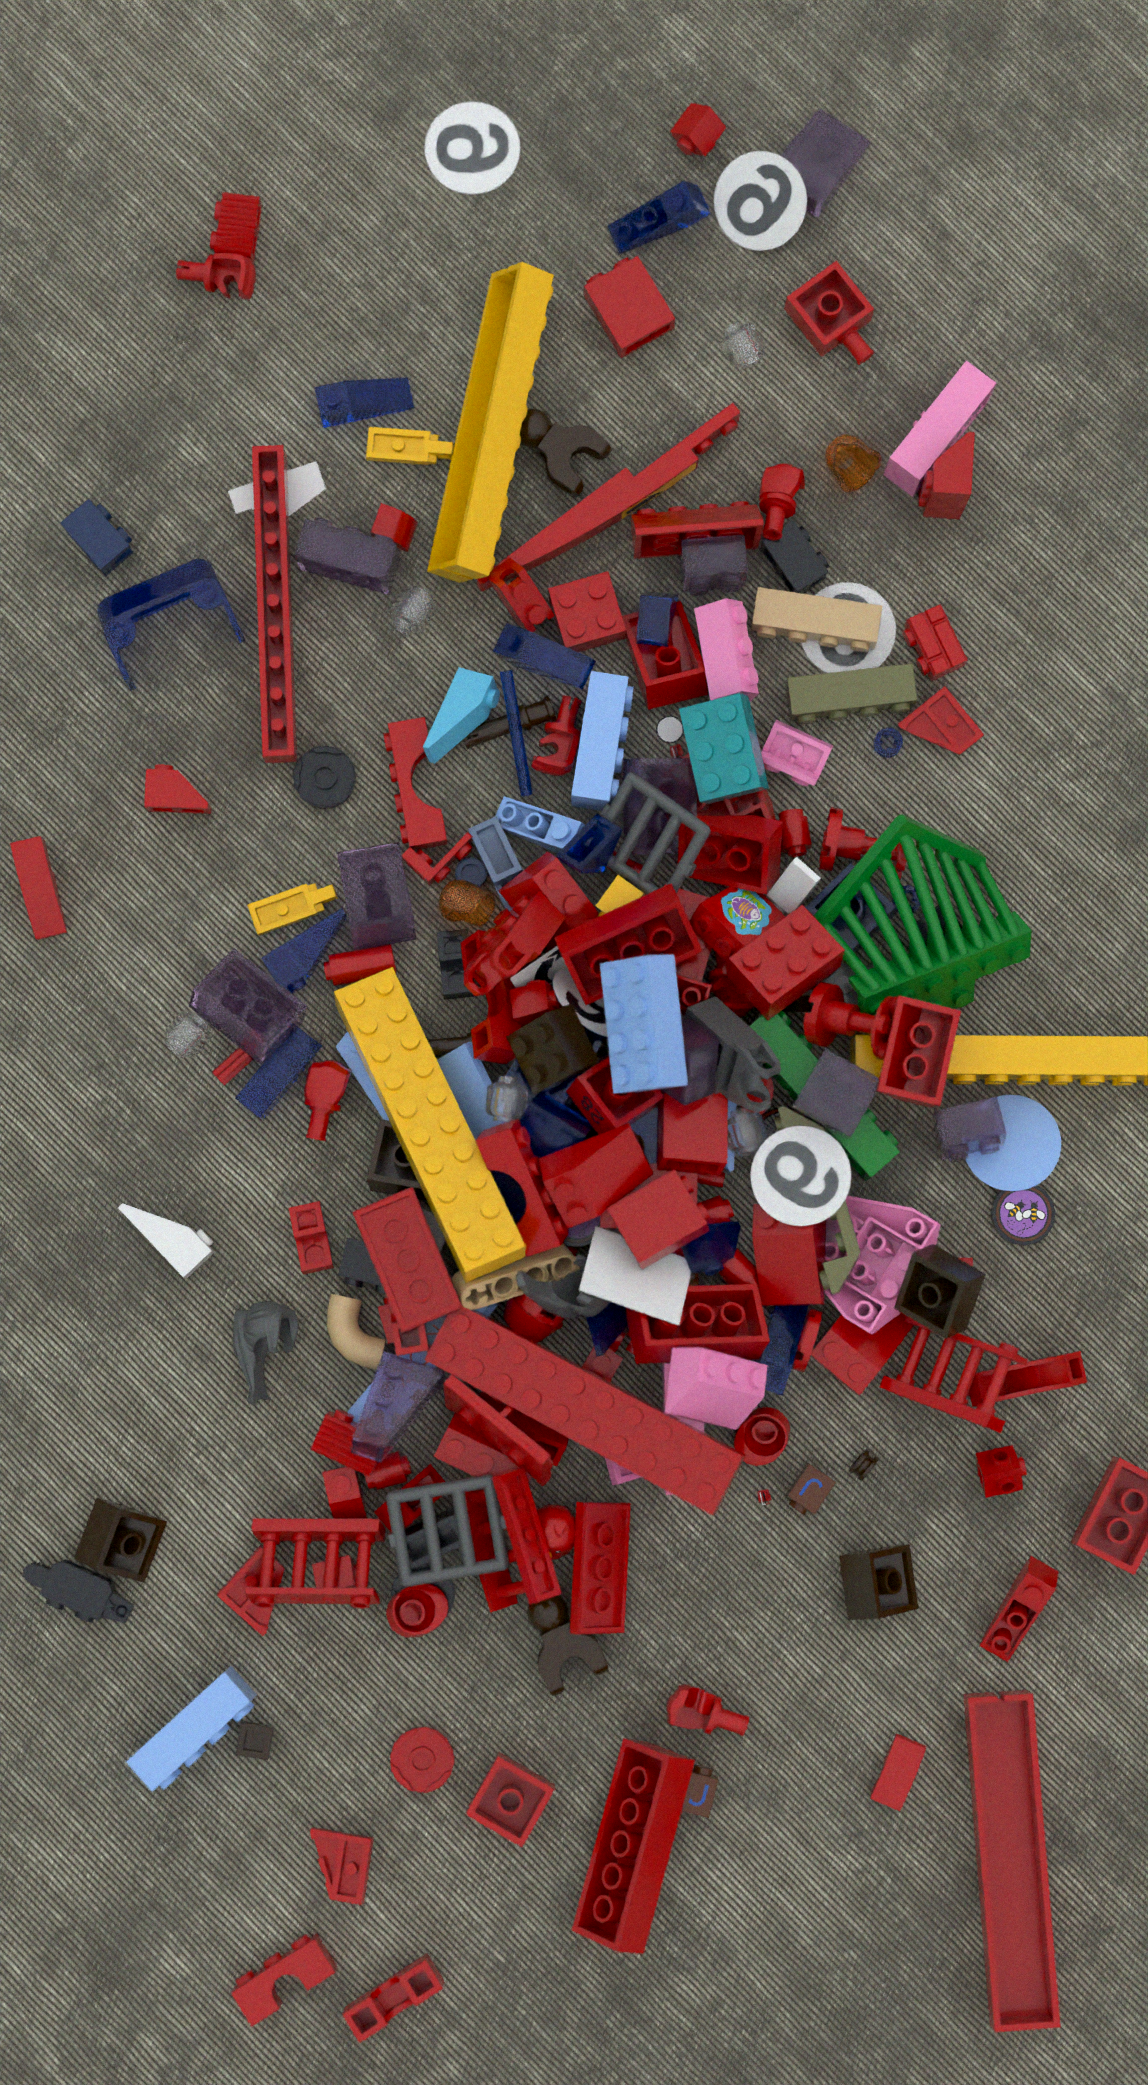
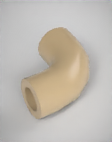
[327,1294,386,1371]

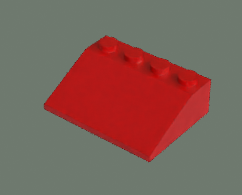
[631,501,764,559]

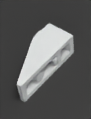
[766,857,820,916]
[118,1203,215,1278]

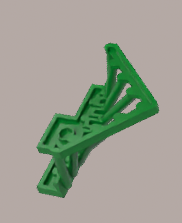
[814,814,1032,1015]

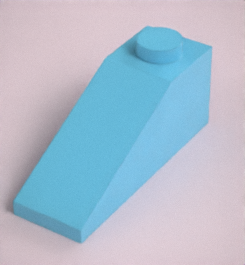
[423,667,500,764]

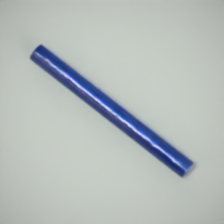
[500,670,533,796]

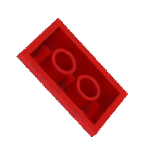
[917,432,975,519]
[498,851,599,953]
[876,995,961,1108]
[434,1414,532,1483]

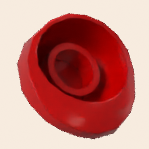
[734,1407,790,1466]
[386,1583,448,1638]

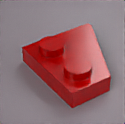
[897,686,984,756]
[217,1545,285,1636]
[310,1827,374,1905]

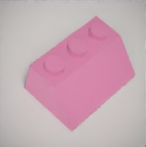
[694,598,759,702]
[665,1348,767,1430]

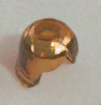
[825,434,882,493]
[438,879,496,927]

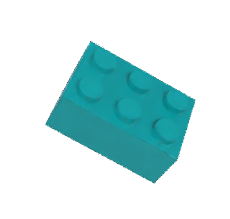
[679,693,769,804]

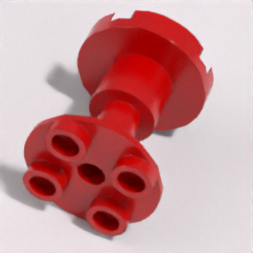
[819,807,906,880]
[804,982,897,1060]

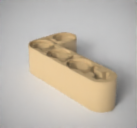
[451,1243,579,1310]

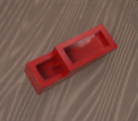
[10,836,68,940]

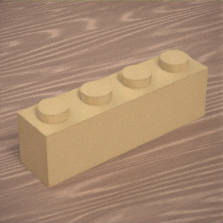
[751,587,882,652]

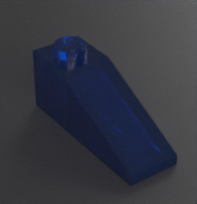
[314,377,414,428]
[493,623,596,690]
[261,908,347,994]
[235,1026,323,1121]

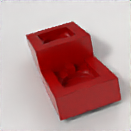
[288,1201,334,1275]
[870,1733,926,1811]

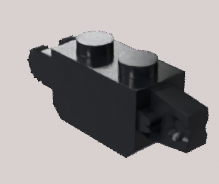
[22,1559,134,1623]

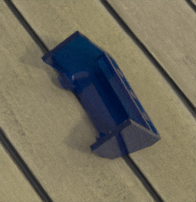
[97,559,246,691]

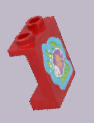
[689,886,786,963]

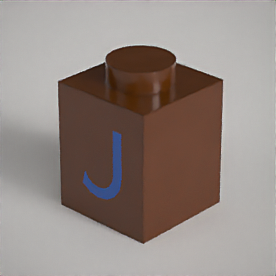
[786,1463,836,1515]
[682,1764,719,1818]

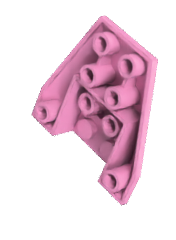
[824,1196,940,1334]

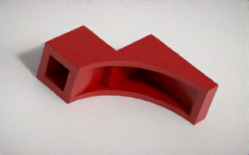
[968,1351,1087,1407]

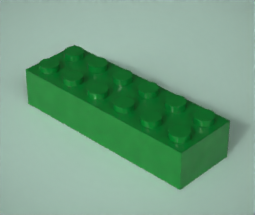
[749,1010,900,1181]

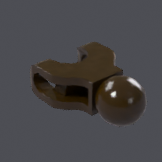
[519,408,612,497]
[527,1595,608,1697]

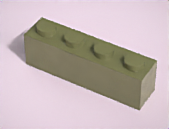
[785,663,917,724]

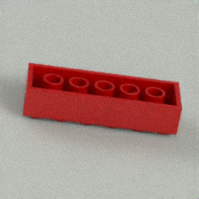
[571,1738,695,1954]

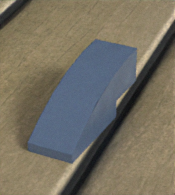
[468,816,523,911]

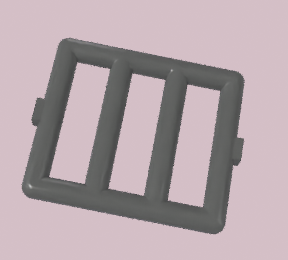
[588,772,711,894]
[386,1475,509,1587]

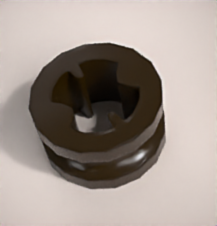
[848,1449,879,1481]

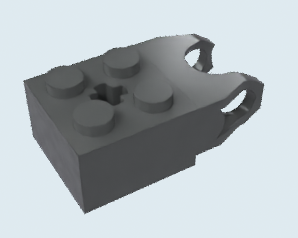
[682,996,781,1113]

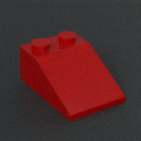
[622,601,708,710]
[678,815,783,894]
[539,1123,654,1228]
[752,1204,827,1306]
[810,1312,914,1395]

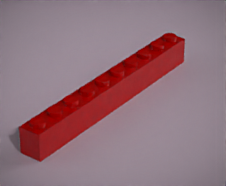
[252,445,297,763]

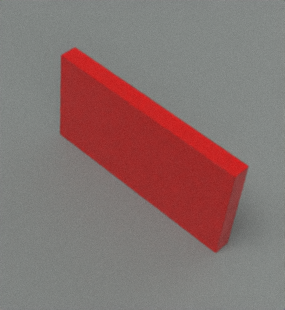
[352,1187,463,1333]
[570,1502,631,1634]

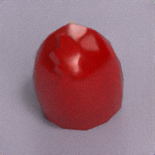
[537,1504,576,1560]

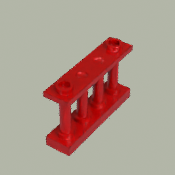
[880,1316,1028,1433]
[465,1467,562,1613]
[245,1518,386,1609]

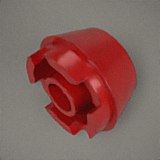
[503,1294,565,1342]

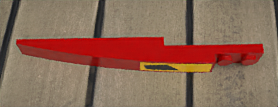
[477,403,740,592]

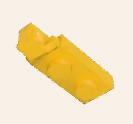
[366,427,454,465]
[247,883,338,936]

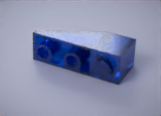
[607,180,711,254]
[755,1305,808,1396]

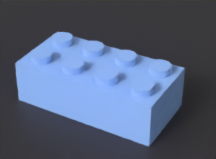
[571,671,634,811]
[600,955,688,1094]
[126,1666,257,1791]

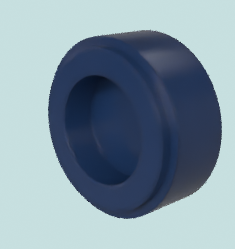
[455,858,487,890]

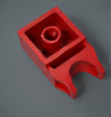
[464,891,566,996]

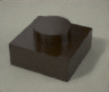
[236,1721,274,1760]

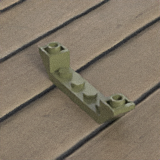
[774,1106,861,1296]

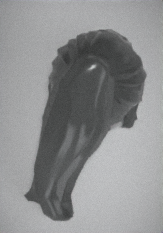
[515,1255,610,1319]
[233,1301,298,1405]

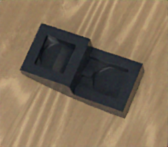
[436,929,474,1000]

